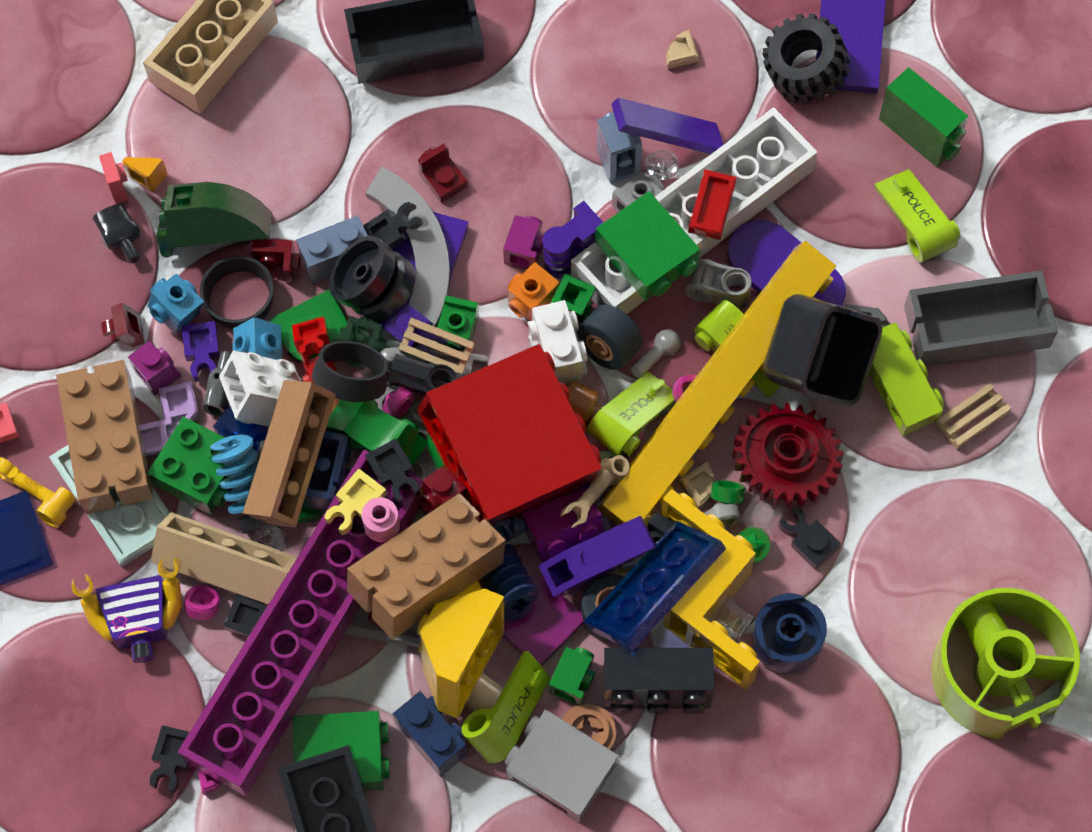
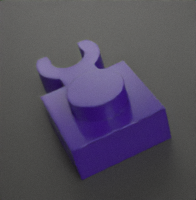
[384,302,448,357]
[182,321,220,382]

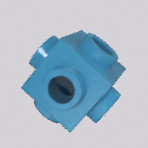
[147,273,204,334]
[233,317,283,360]

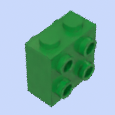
[147,416,229,515]

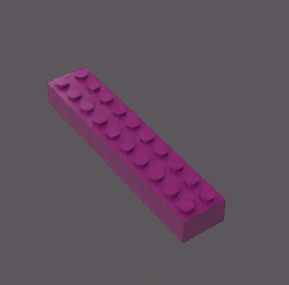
[178,450,423,796]

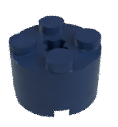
[752,593,827,674]

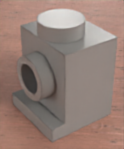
[612,171,664,212]

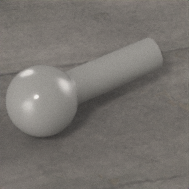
[631,330,681,378]

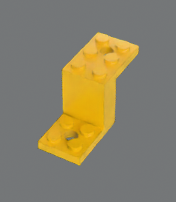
[661,489,760,690]

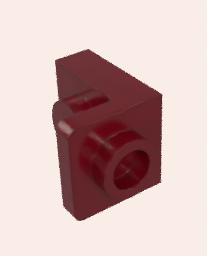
[418,143,468,203]
[251,239,301,283]

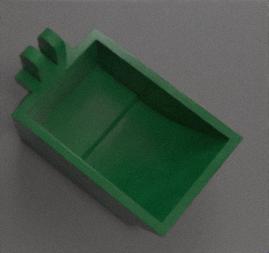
[156,182,272,258]

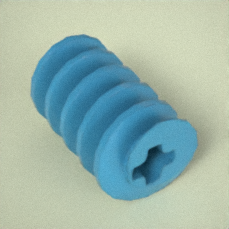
[210,435,258,514]

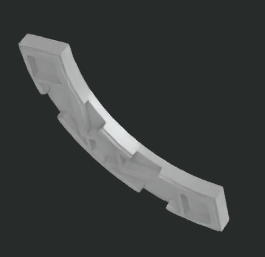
[366,167,450,327]

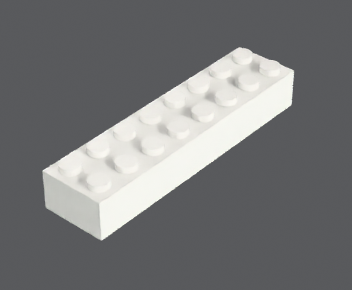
[571,107,818,314]

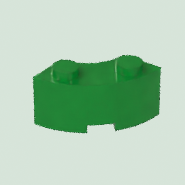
[326,400,427,466]

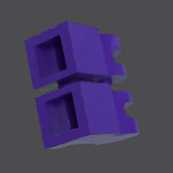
[543,201,604,279]

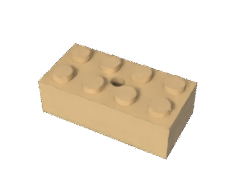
[143,0,278,114]

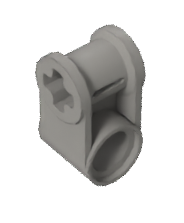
[685,259,751,309]

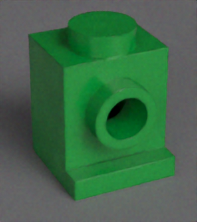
[551,274,596,323]
[436,295,479,351]
[549,647,596,706]

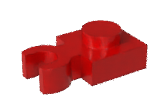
[292,316,330,364]

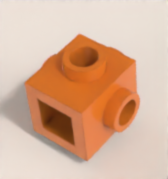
[507,262,560,321]

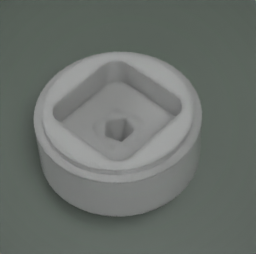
[704,503,740,528]

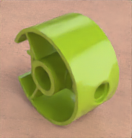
[931,588,1080,739]

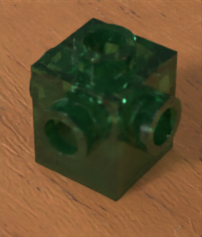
[337,316,388,369]

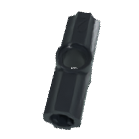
[387,354,463,396]

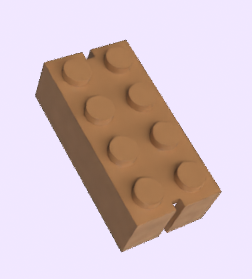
[56,360,154,514]
[347,493,506,640]

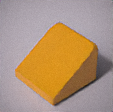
[122,157,168,192]

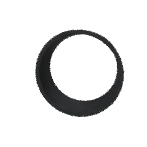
[200,256,273,329]
[312,341,388,402]

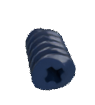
[482,544,539,621]

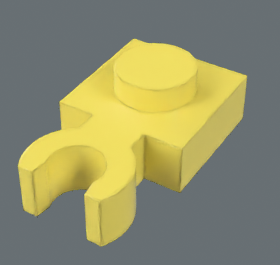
[324,469,387,535]

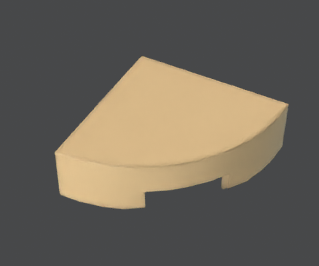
[666,30,698,70]
[679,461,713,509]

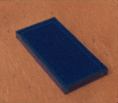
[584,521,726,652]

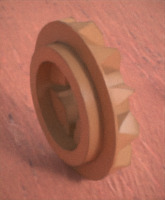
[562,703,616,749]

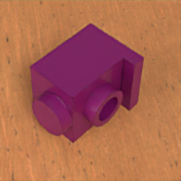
[503,215,543,270]
[128,341,181,396]

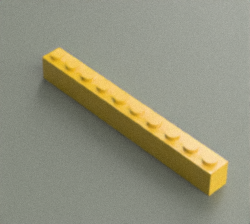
[597,240,837,526]

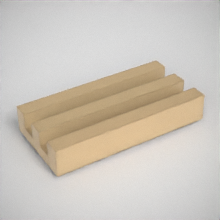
[398,318,475,375]
[935,383,1012,449]

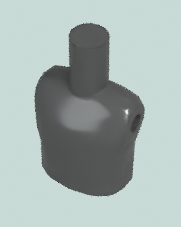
[202,351,231,418]

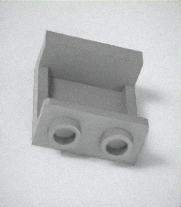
[504,709,619,823]

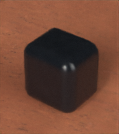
[763,294,882,406]

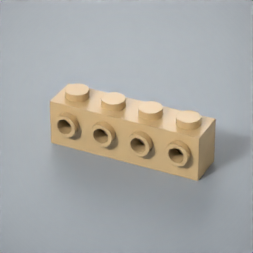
[150,512,297,605]

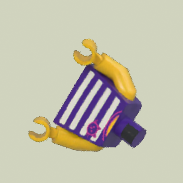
[71,557,183,663]

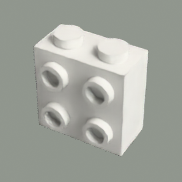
[527,300,588,385]
[219,350,301,426]

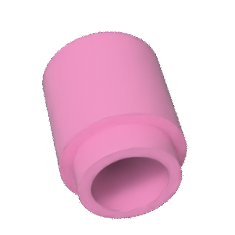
[362,497,400,542]

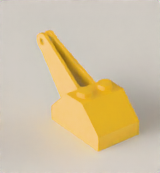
[417,581,504,718]

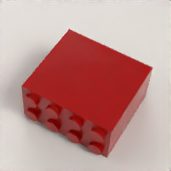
[417,344,602,525]

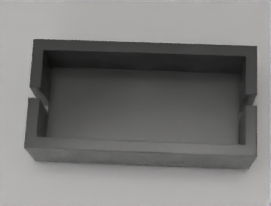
[904,270,1058,366]

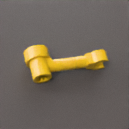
[0,457,76,529]

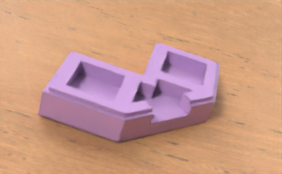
[140,381,199,460]

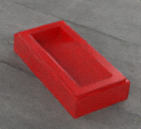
[688,169,737,240]

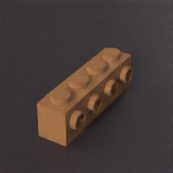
[243,380,336,528]

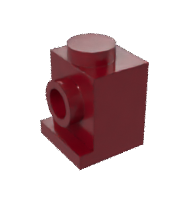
[417,465,467,515]

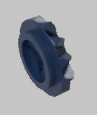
[491,517,526,543]

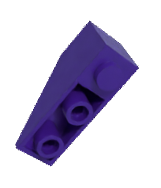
[538,516,656,597]

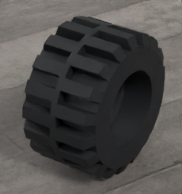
[762,13,850,104]

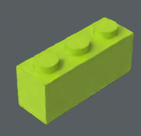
[869,322,944,437]

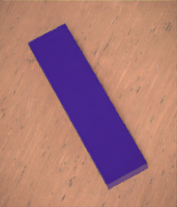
[611,97,723,154]

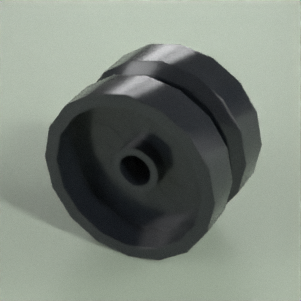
[329,236,416,323]

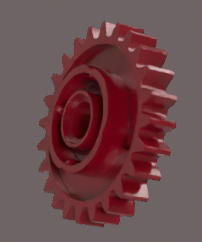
[732,403,844,508]

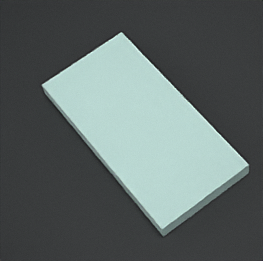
[49,445,170,567]

